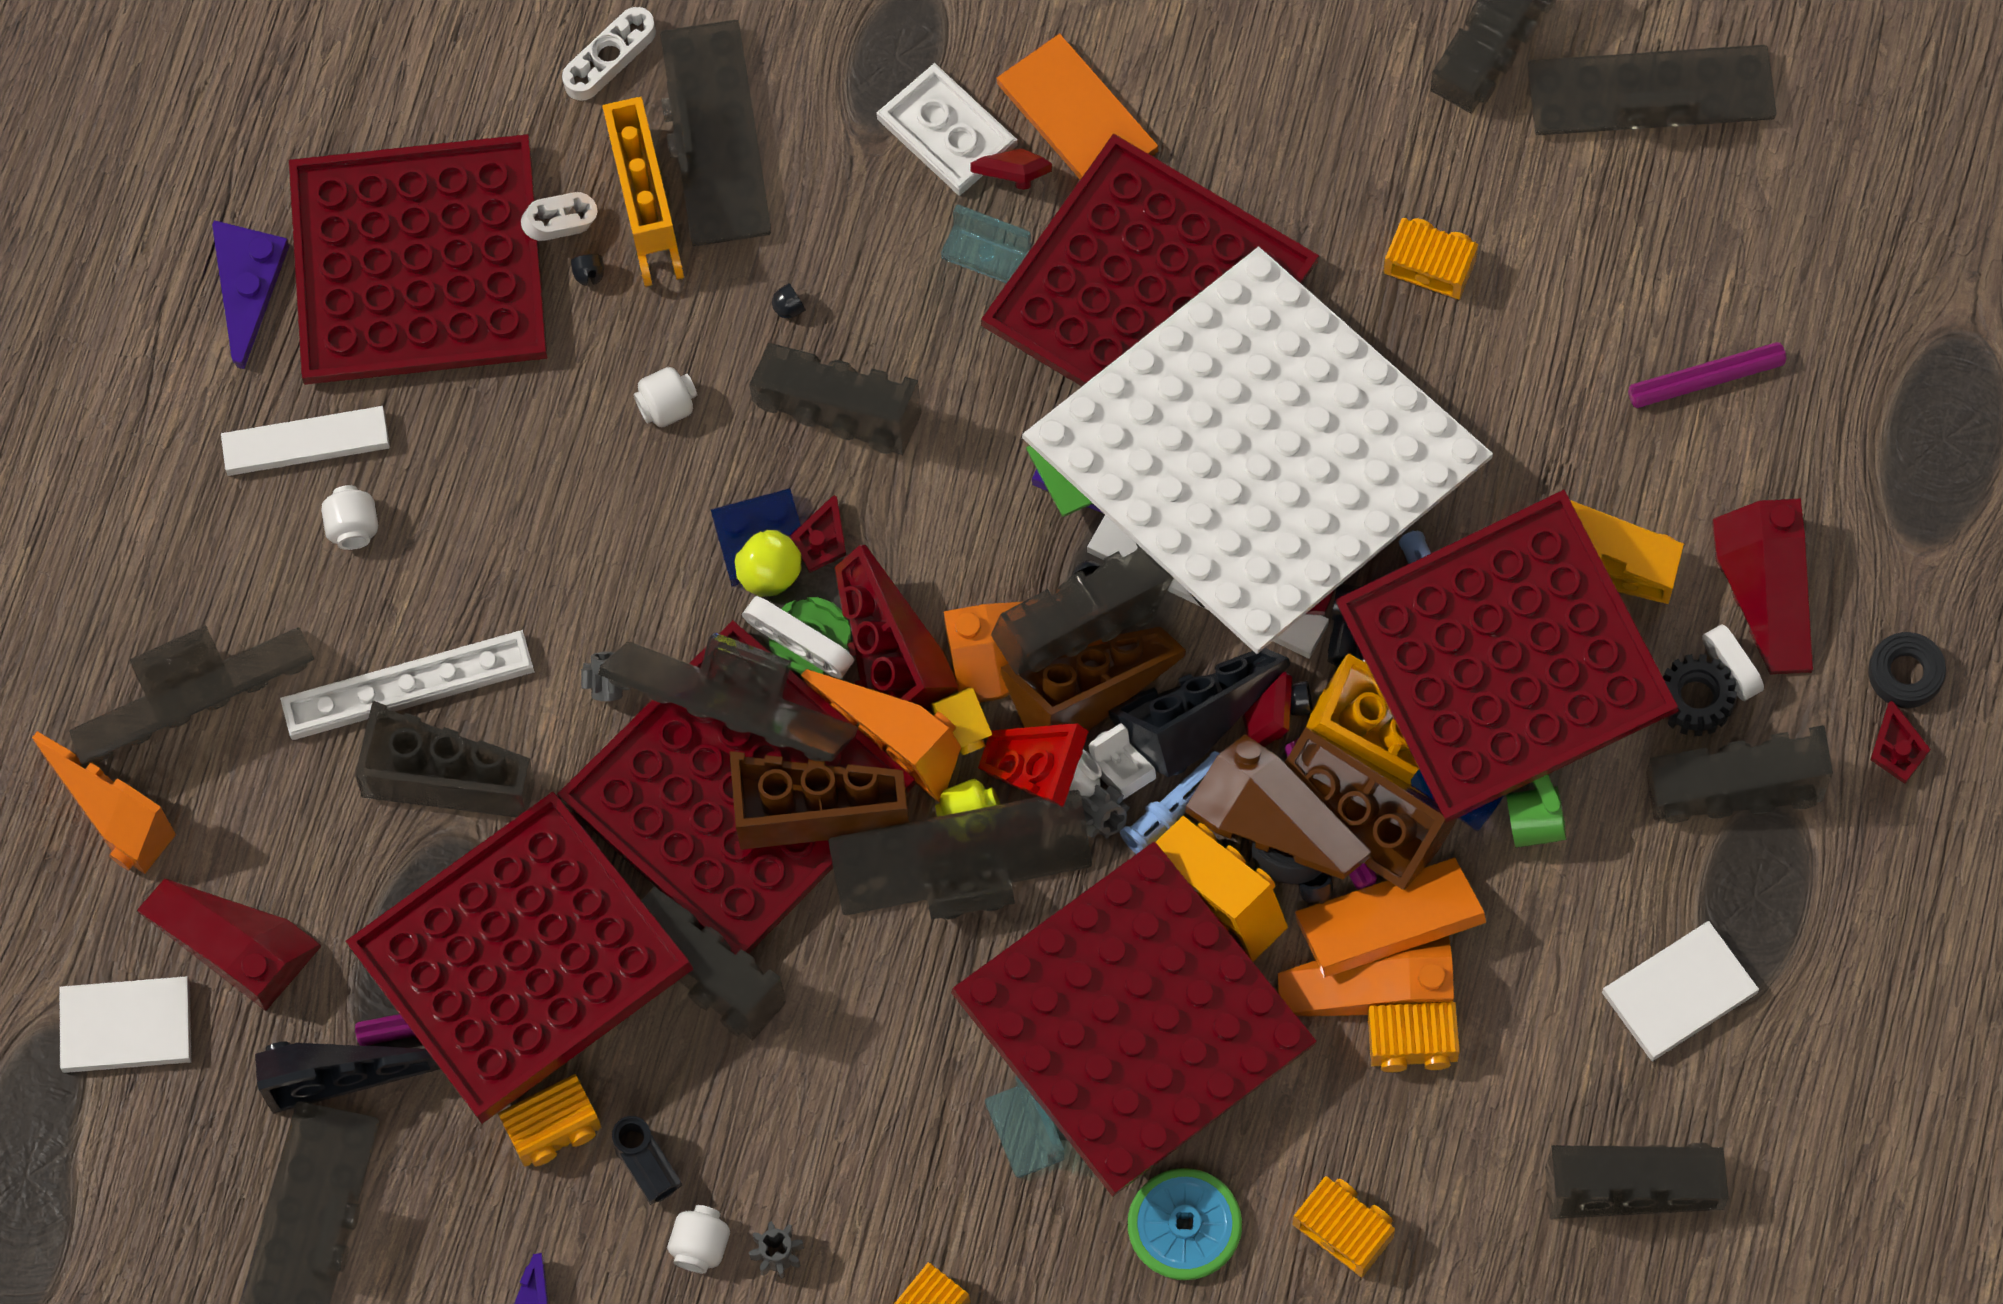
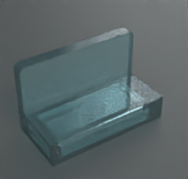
[941,205,1032,283]
[985,1076,1064,1178]

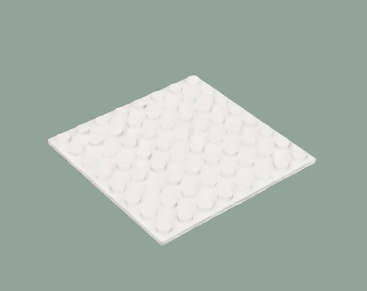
[1022,246,1493,654]

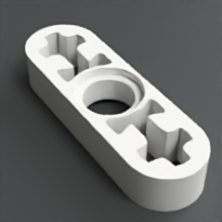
[562,7,656,101]
[742,596,854,679]

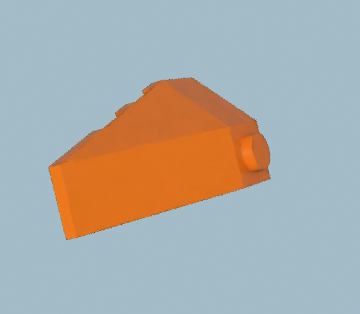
[944,597,1117,703]
[801,669,961,802]
[32,731,176,874]
[1278,936,1454,1016]

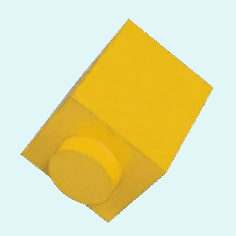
[930,688,992,755]

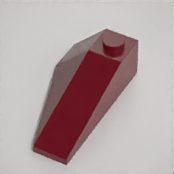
[1712,498,1813,675]
[835,545,959,711]
[137,878,321,1011]

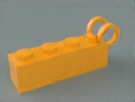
[602,96,684,287]

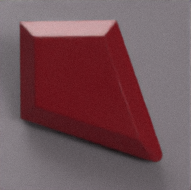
[970,148,1052,190]
[790,495,846,573]
[1242,672,1292,747]
[1870,701,1931,784]

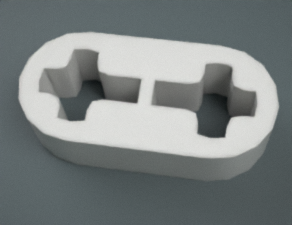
[521,192,598,241]
[1702,624,1764,701]

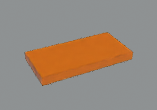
[997,33,1158,179]
[1295,858,1486,978]

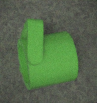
[1507,775,1567,848]

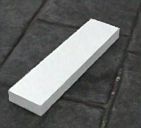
[221,406,390,476]

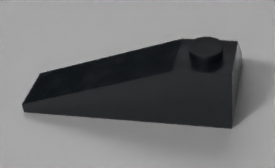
[1108,648,1290,777]
[255,1041,440,1114]

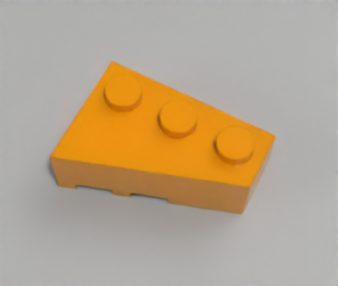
[1570,500,1684,604]
[1156,816,1288,962]

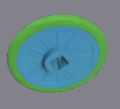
[1128,1168,1242,1280]

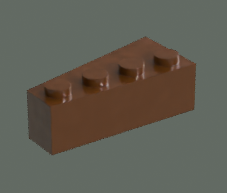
[730,751,910,850]

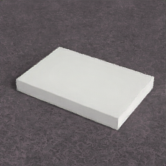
[876,63,1018,196]
[1602,921,1759,1061]
[60,976,191,1073]

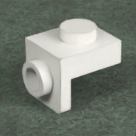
[1089,723,1156,800]

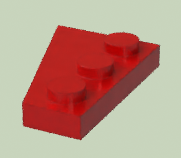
[978,723,1089,807]

